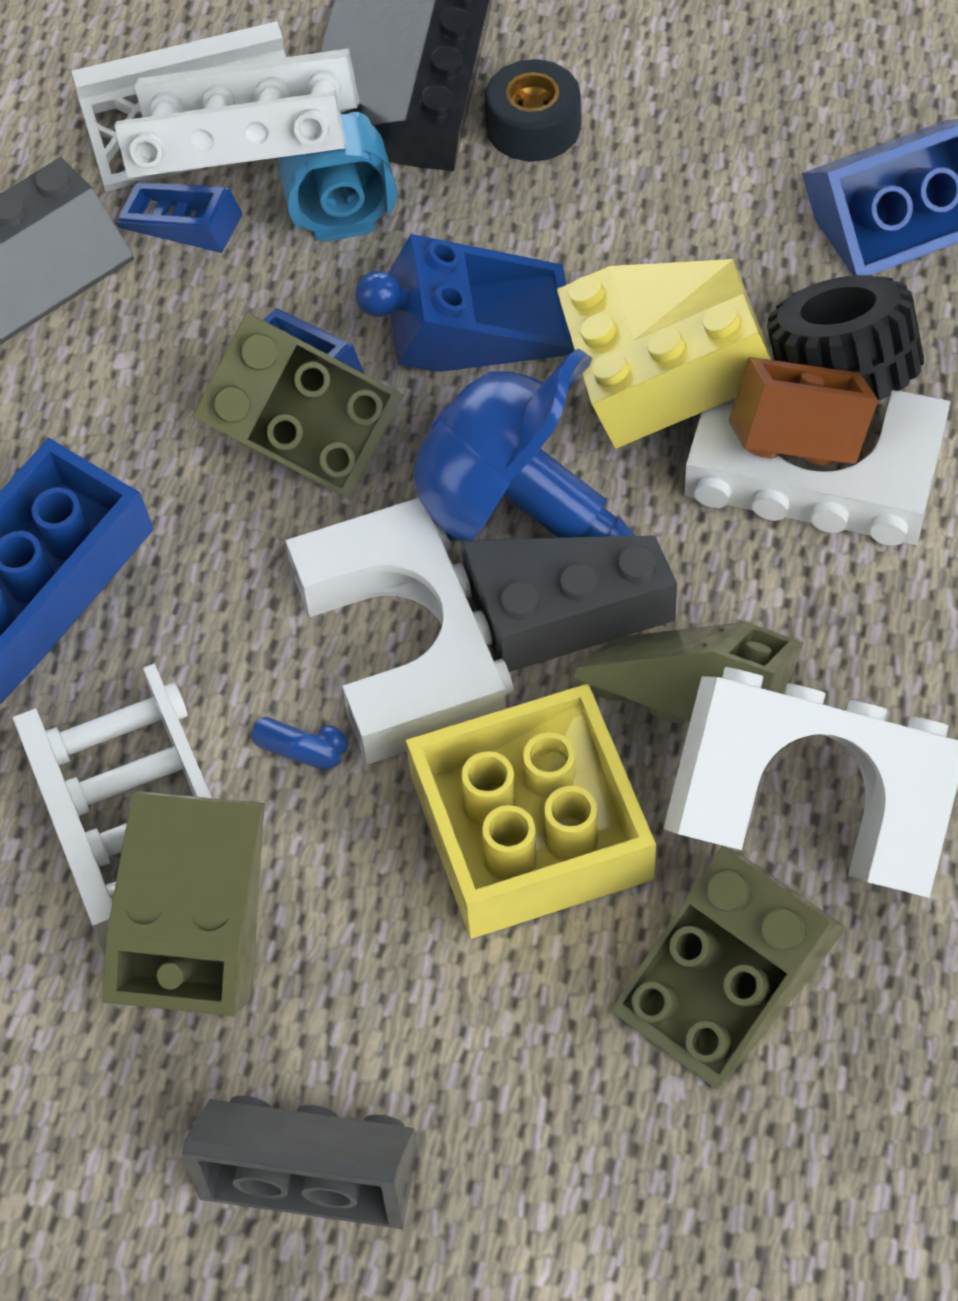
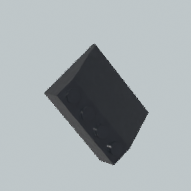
[320,0,492,171]

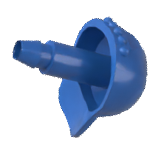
[414,349,635,542]

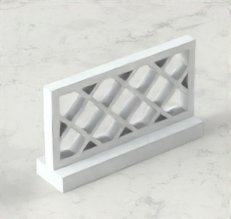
[72,21,286,192]

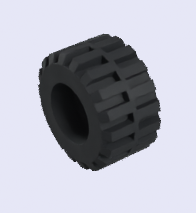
[767,275,924,400]

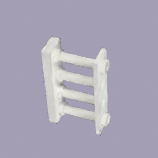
[114,49,359,178]
[12,663,212,951]

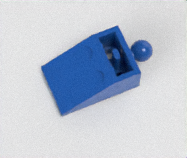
[355,234,575,372]

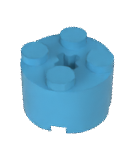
[277,112,397,242]

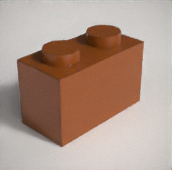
[729,357,878,466]

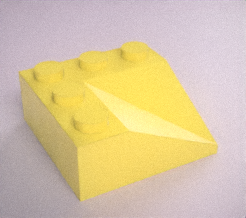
[557,259,772,449]
[406,683,656,939]

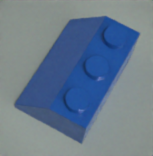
[802,119,958,276]

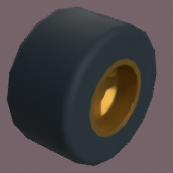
[485,59,581,162]

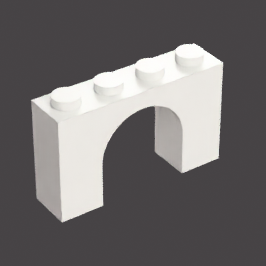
[684,390,951,546]
[285,498,514,765]
[663,667,958,898]

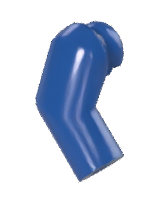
[252,716,349,770]

